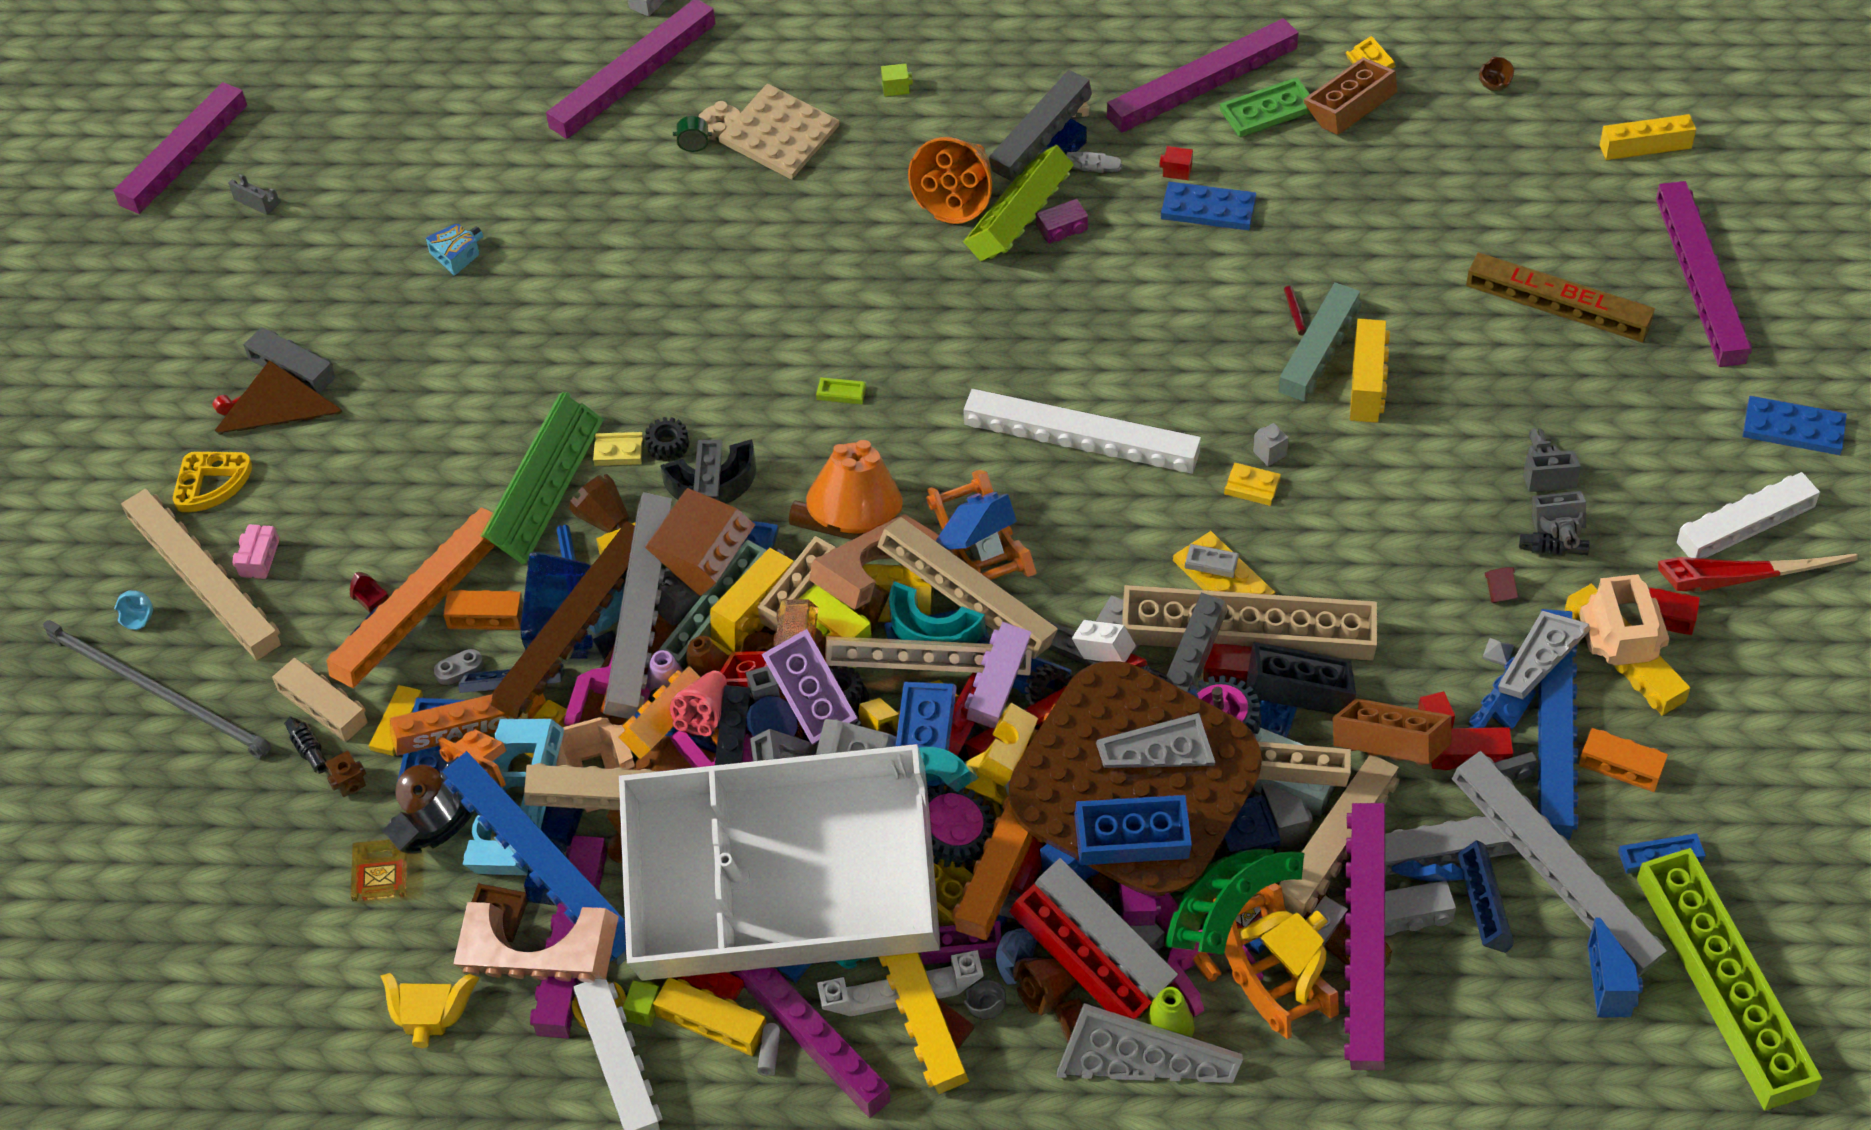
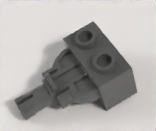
[1523,428,1581,492]
[1532,491,1586,549]
[657,567,701,626]

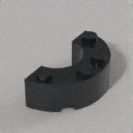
[660,439,756,504]
[382,756,474,854]

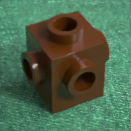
[325,750,367,798]

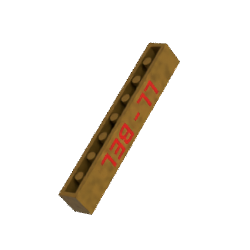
[1466,252,1655,343]

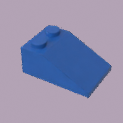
[936,492,1017,549]
[1587,917,1643,1017]

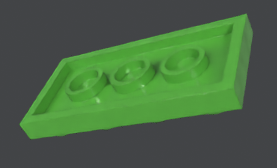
[1220,77,1311,138]

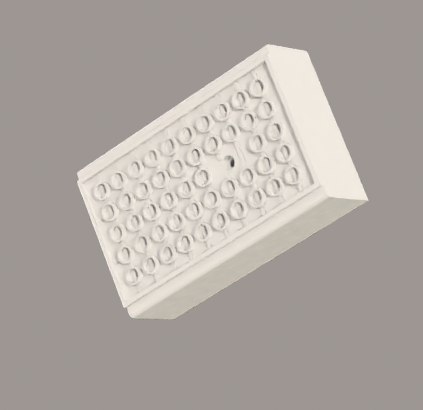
[619,744,940,980]

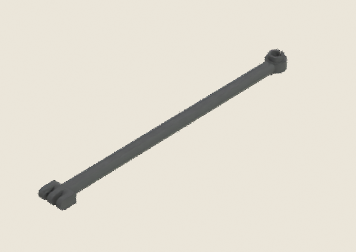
[43,620,271,759]

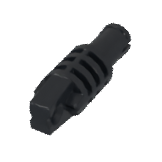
[1519,532,1590,557]
[284,716,328,774]

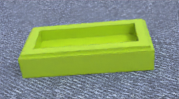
[816,377,867,405]

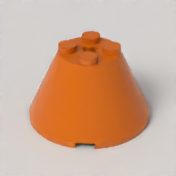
[908,137,992,224]
[806,440,903,533]

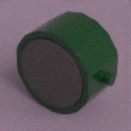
[673,116,712,152]

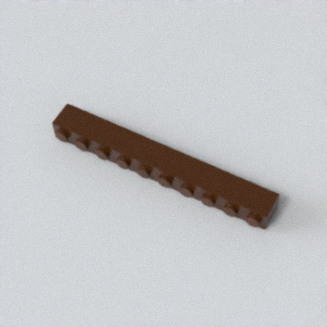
[491,521,635,719]

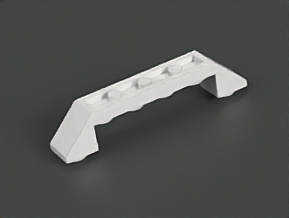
[817,950,983,1016]

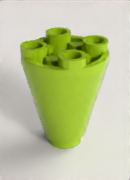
[1140,987,1195,1038]

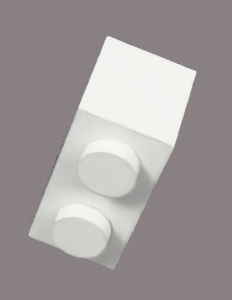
[1072,620,1136,662]

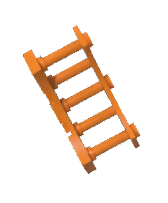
[926,470,1037,580]
[1213,883,1339,1040]

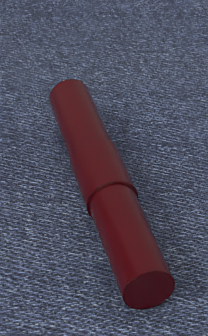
[1284,285,1307,335]

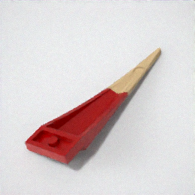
[1658,554,1858,592]

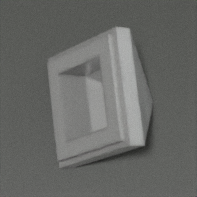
[1482,638,1514,666]

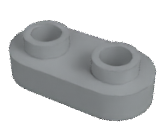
[434,649,484,685]

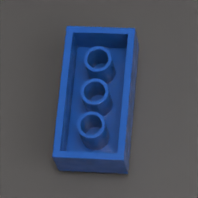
[1074,795,1192,865]

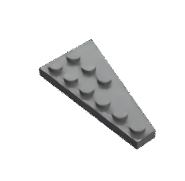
[1056,1004,1243,1083]

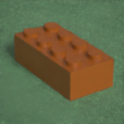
[1333,698,1452,765]

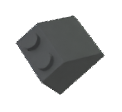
[1261,783,1312,854]

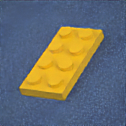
[1173,531,1275,595]

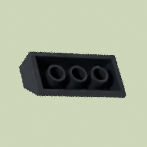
[1247,642,1356,714]

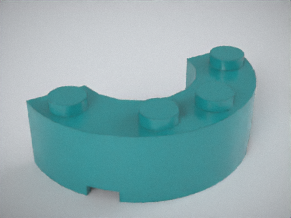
[889,581,986,643]
[919,747,979,792]

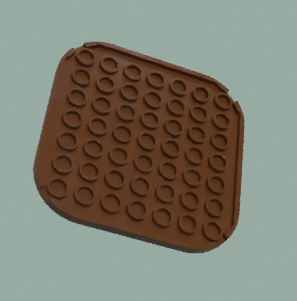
[1009,661,1262,896]

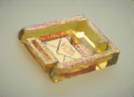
[351,839,407,902]

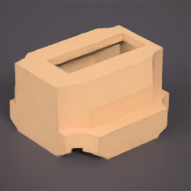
[1580,574,1669,665]
[556,717,635,813]

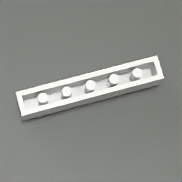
[1677,472,1820,559]
[573,979,663,1130]

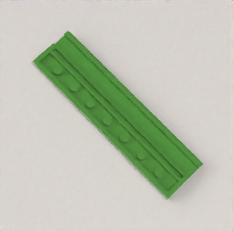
[481,392,604,565]

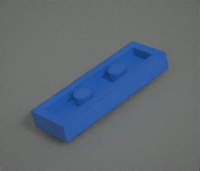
[1618,833,1706,874]

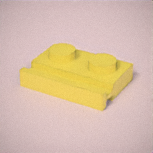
[593,432,643,466]

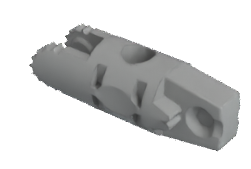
[1066,151,1123,173]

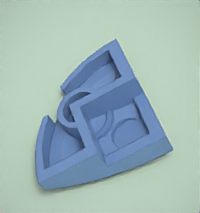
[996,928,1037,985]

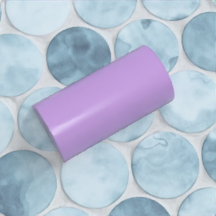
[762,629,858,745]

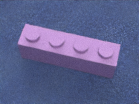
[964,622,1031,729]

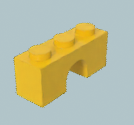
[977,703,1038,787]

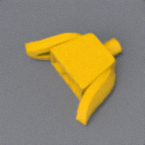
[1238,910,1328,1005]
[380,973,480,1048]

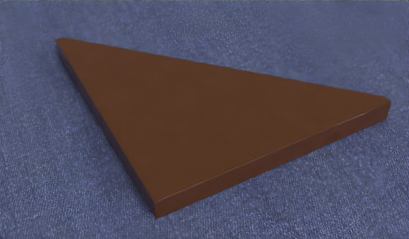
[215,360,342,434]

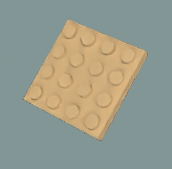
[719,83,839,180]

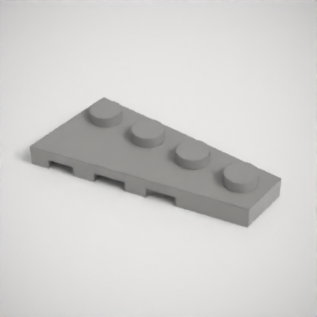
[1498,611,1590,699]
[1096,713,1215,768]

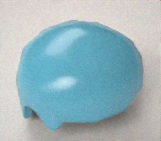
[114,590,153,630]

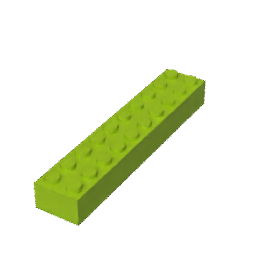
[1637,848,1822,1111]

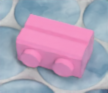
[233,524,280,579]

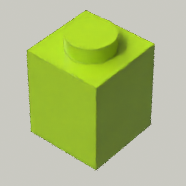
[881,64,913,97]
[622,980,660,1027]

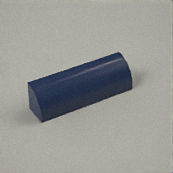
[1458,840,1514,953]

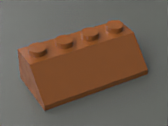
[1304,57,1397,135]

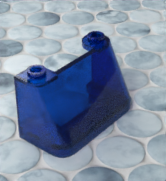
[521,552,593,659]

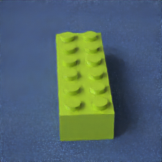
[963,145,1074,261]

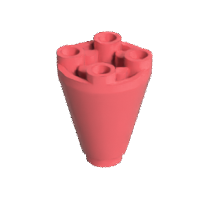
[670,671,727,736]

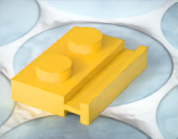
[1345,36,1396,69]
[1224,462,1281,506]

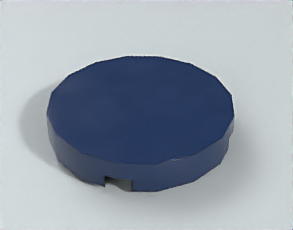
[747,696,797,737]

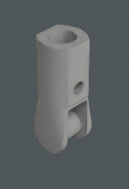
[758,1023,780,1076]

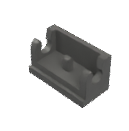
[228,174,281,215]

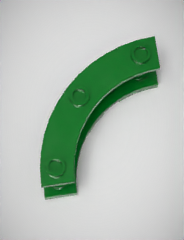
[1165,849,1305,954]

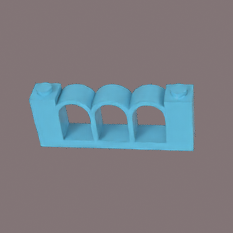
[463,719,565,875]

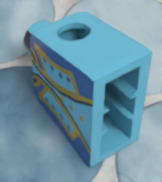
[426,224,484,276]

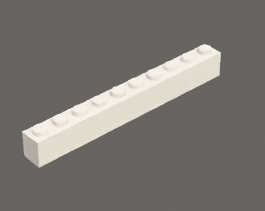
[964,389,1201,474]

